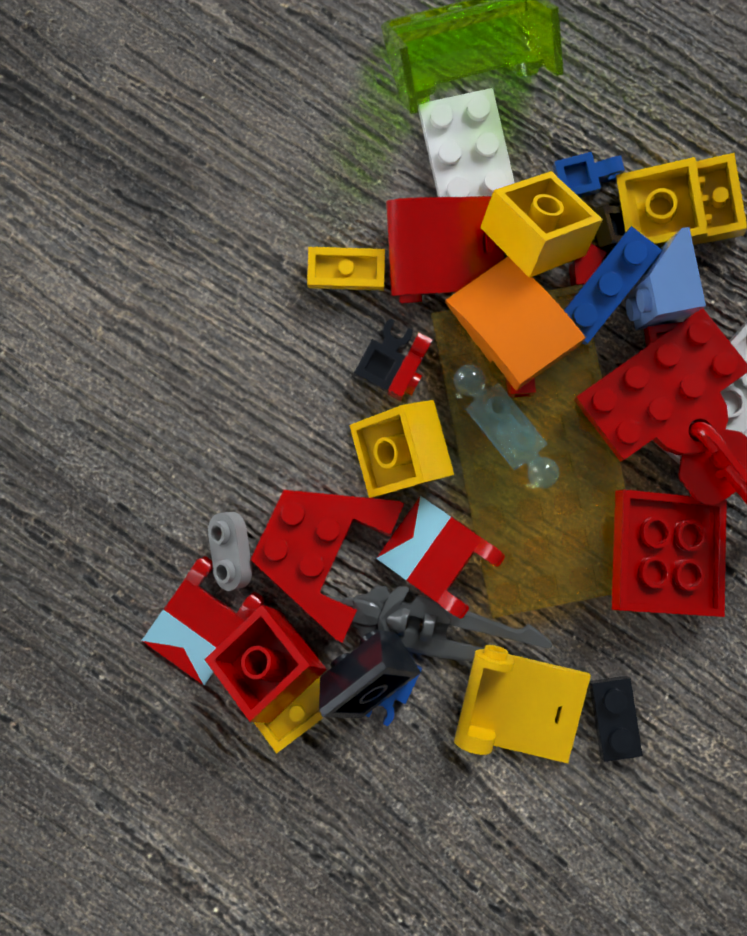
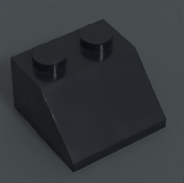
[319,630,421,718]

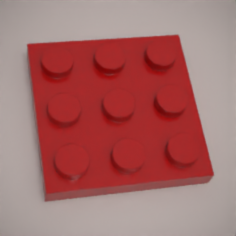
[611,489,727,617]

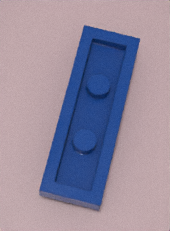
[564,226,662,345]

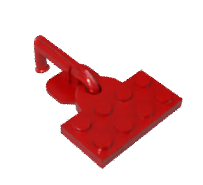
[574,308,747,506]

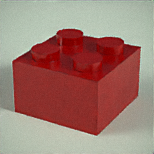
[204,605,327,723]

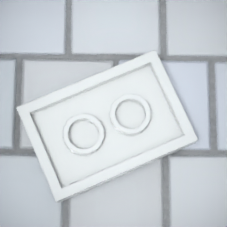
[418,88,515,197]

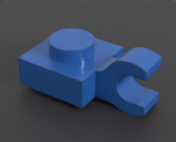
[552,152,625,198]

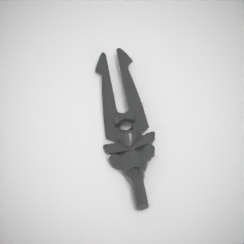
[323,586,552,662]

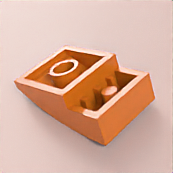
[445,257,586,391]

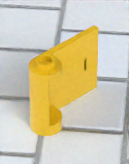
[454,645,591,763]

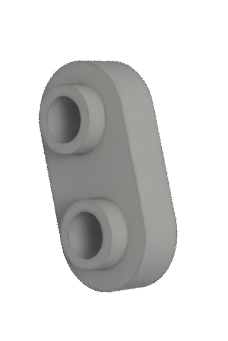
[208,512,252,591]

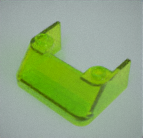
[381,0,564,114]

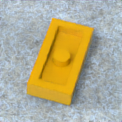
[307,247,385,291]
[254,677,324,754]

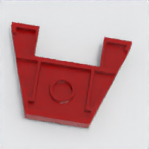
[250,490,405,644]

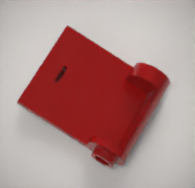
[386,196,505,303]

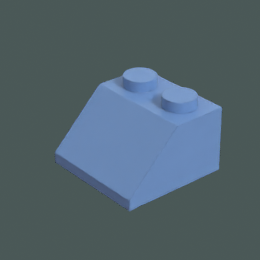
[626,227,706,331]

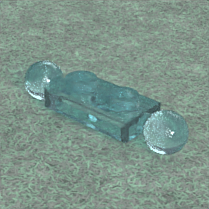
[454,365,559,489]

